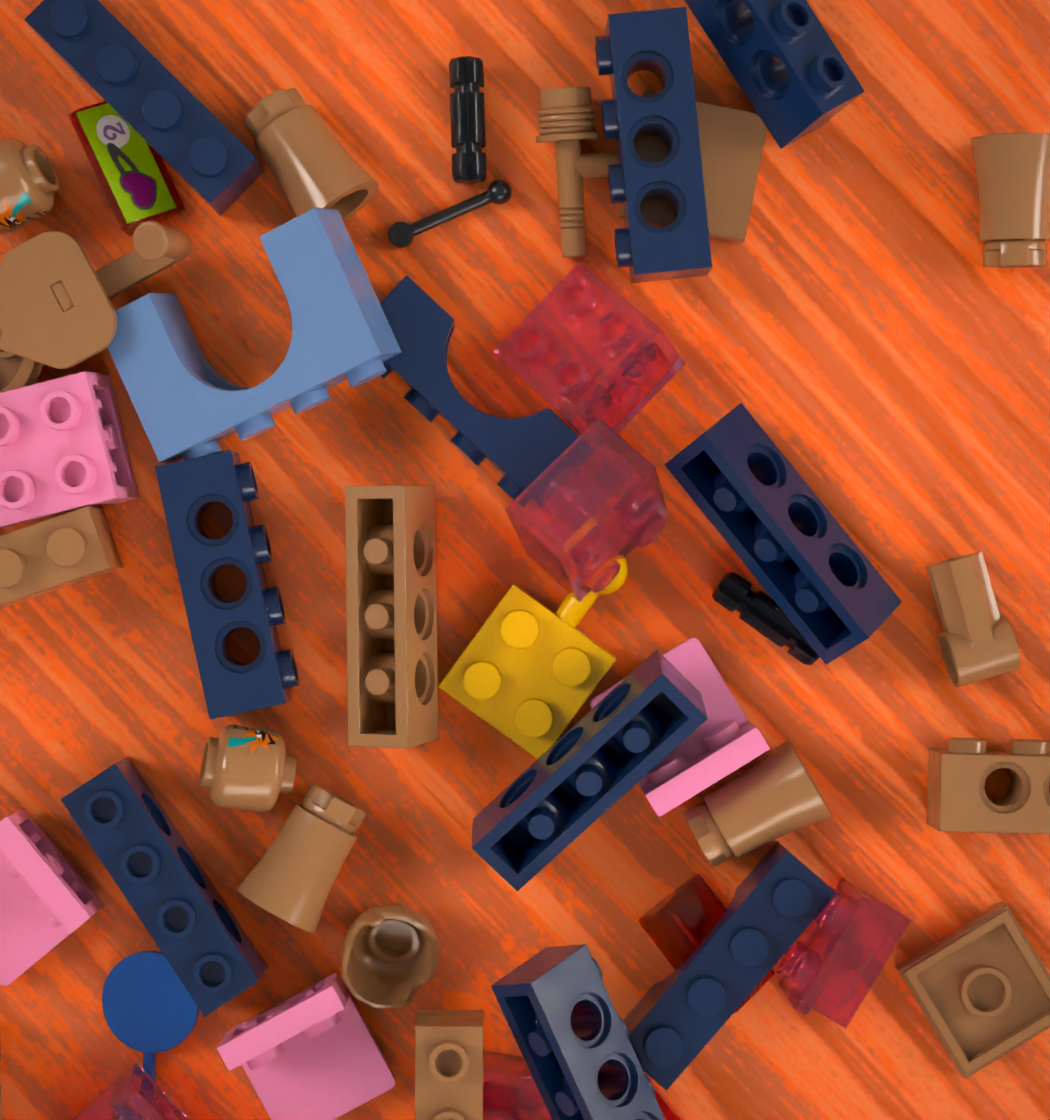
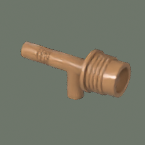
[536,87,619,257]

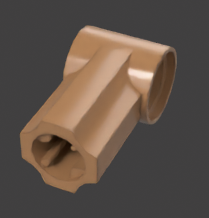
[926,552,1020,687]

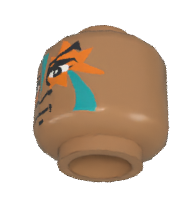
[0,138,59,234]
[199,725,297,813]

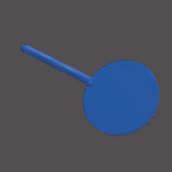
[102,951,199,1120]

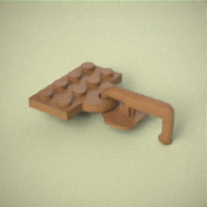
[0,221,193,393]

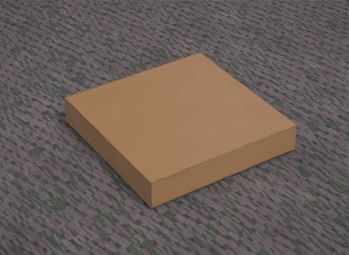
[619,91,767,243]
[895,902,1050,1079]

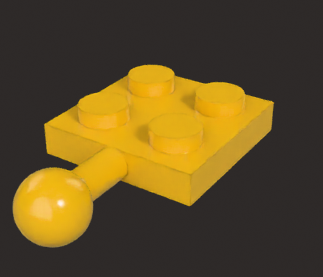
[438,544,628,759]

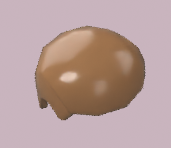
[342,903,440,1009]

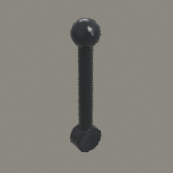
[388,180,512,248]

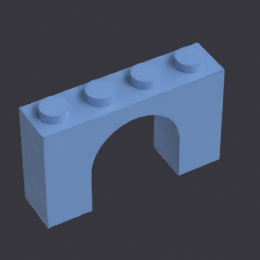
[107,207,402,463]

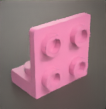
[0,371,139,527]
[590,637,770,817]
[0,808,104,986]
[217,971,396,1120]

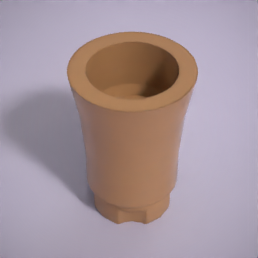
[244,88,379,221]
[970,133,1050,268]
[684,739,833,867]
[237,783,366,933]

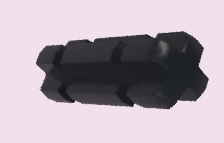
[449,56,487,184]
[712,572,819,666]

